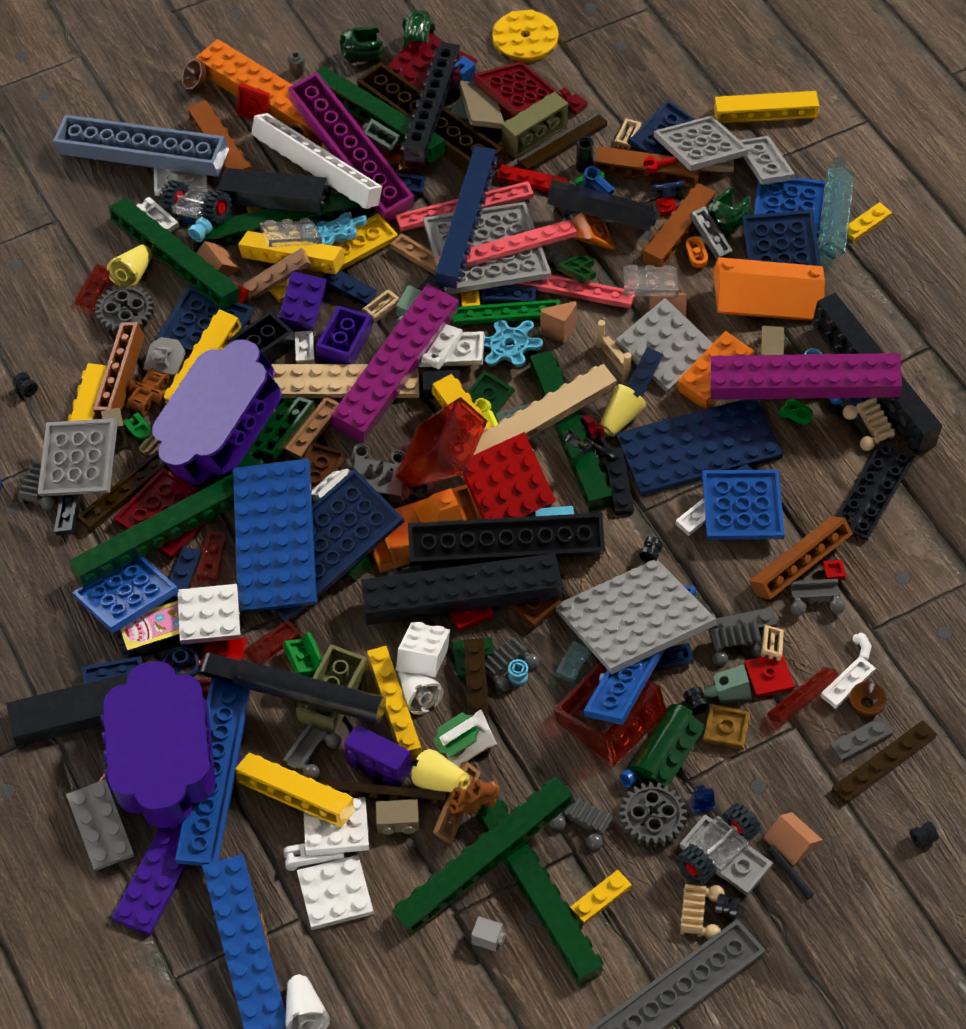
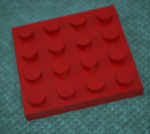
[457,432,556,519]

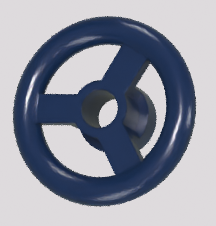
[651,180,685,198]
[162,645,201,677]

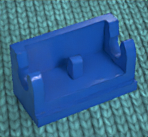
[454,56,476,96]

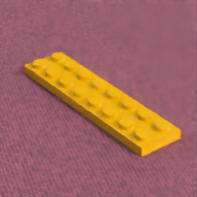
[269,213,398,304]

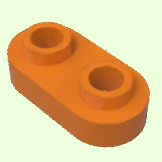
[685,236,708,268]

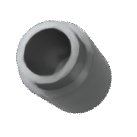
[288,51,306,77]

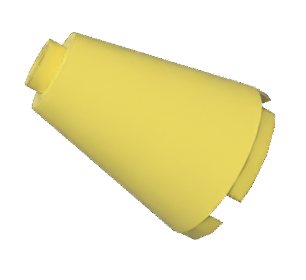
[107,245,153,288]
[599,384,647,437]
[412,749,470,792]

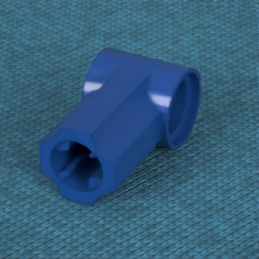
[582,167,615,195]

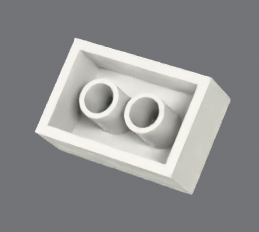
[396,622,450,677]

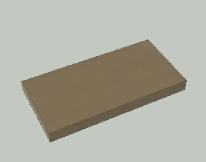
[458,81,504,129]

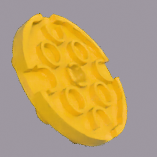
[492,10,559,62]

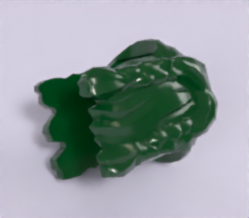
[402,10,436,50]
[339,27,383,63]
[707,188,751,233]

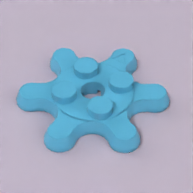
[304,212,367,245]
[484,320,543,367]

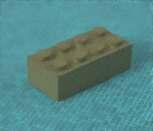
[502,92,568,160]
[296,644,368,733]

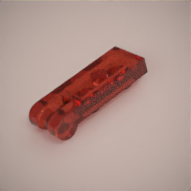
[75,264,110,310]
[197,531,227,582]
[244,619,301,665]

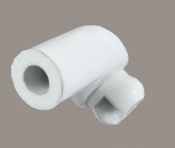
[853,633,872,661]

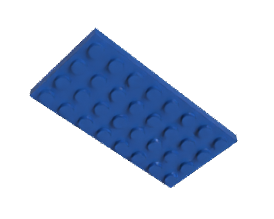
[233,459,317,613]

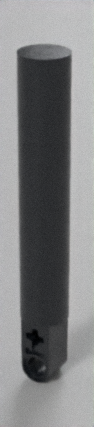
[199,652,386,724]

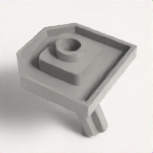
[143,337,186,376]

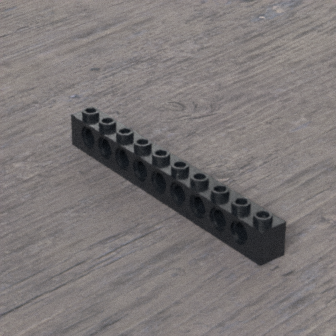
[401,42,460,163]

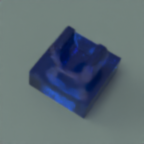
[692,785,715,812]

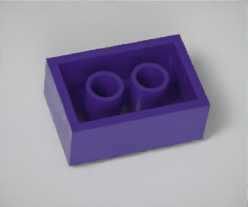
[279,271,327,335]
[316,305,373,364]
[344,724,411,787]

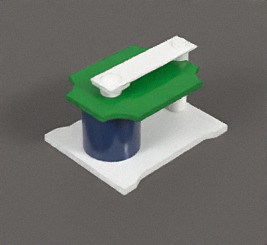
[434,710,497,768]

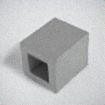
[471,916,505,951]

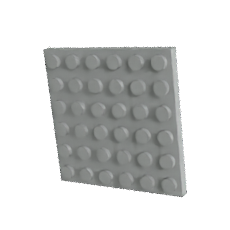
[423,202,551,294]
[556,559,717,674]

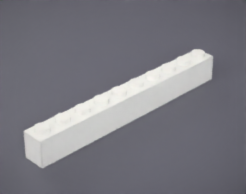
[251,113,382,209]

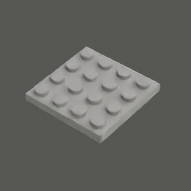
[654,116,749,171]
[614,298,713,393]
[38,418,118,496]

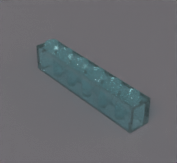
[818,163,854,260]

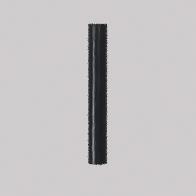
[768,846,814,899]

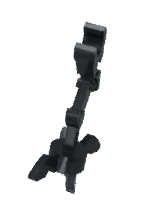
[563,429,617,469]

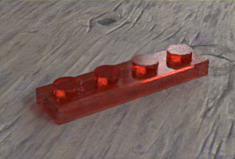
[767,667,839,722]

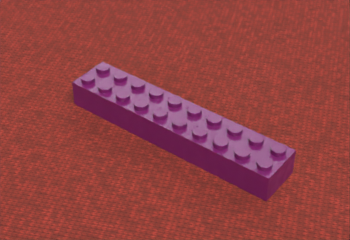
[288,72,414,222]
[331,283,459,443]
[710,353,902,400]

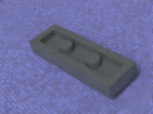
[689,206,733,260]
[715,607,778,631]
[830,717,893,763]

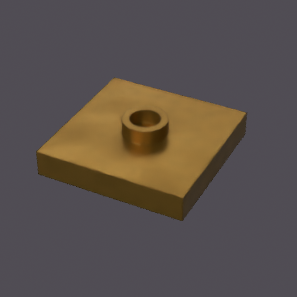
[703,704,751,750]

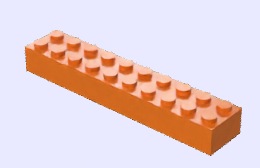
[195,39,325,148]

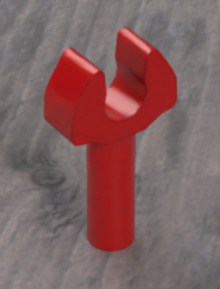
[643,156,676,173]

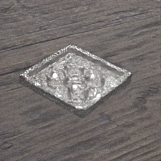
[260,218,322,247]
[623,265,679,297]

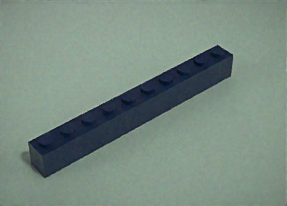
[435,146,498,289]

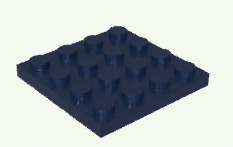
[742,210,821,266]
[156,286,254,354]

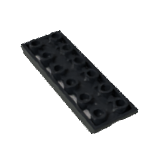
[836,441,915,540]

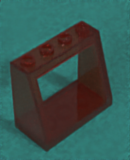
[395,397,488,488]
[553,662,666,766]

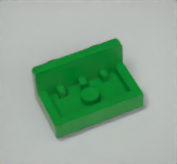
[282,632,323,676]

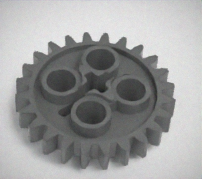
[95,284,154,334]
[619,782,687,847]

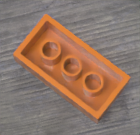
[678,331,754,409]

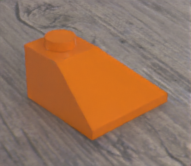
[571,213,615,250]
[415,488,462,523]

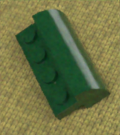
[250,397,315,464]
[629,704,706,789]

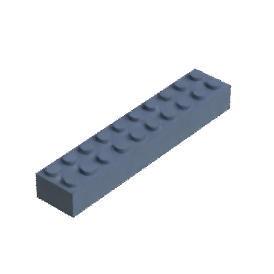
[53,115,229,177]

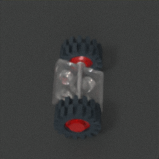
[159,180,232,224]
[677,802,761,885]

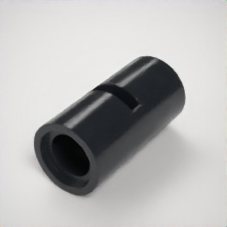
[576,136,594,173]

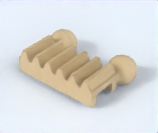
[843,398,895,451]
[680,884,724,940]

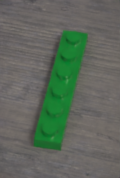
[453,299,560,326]

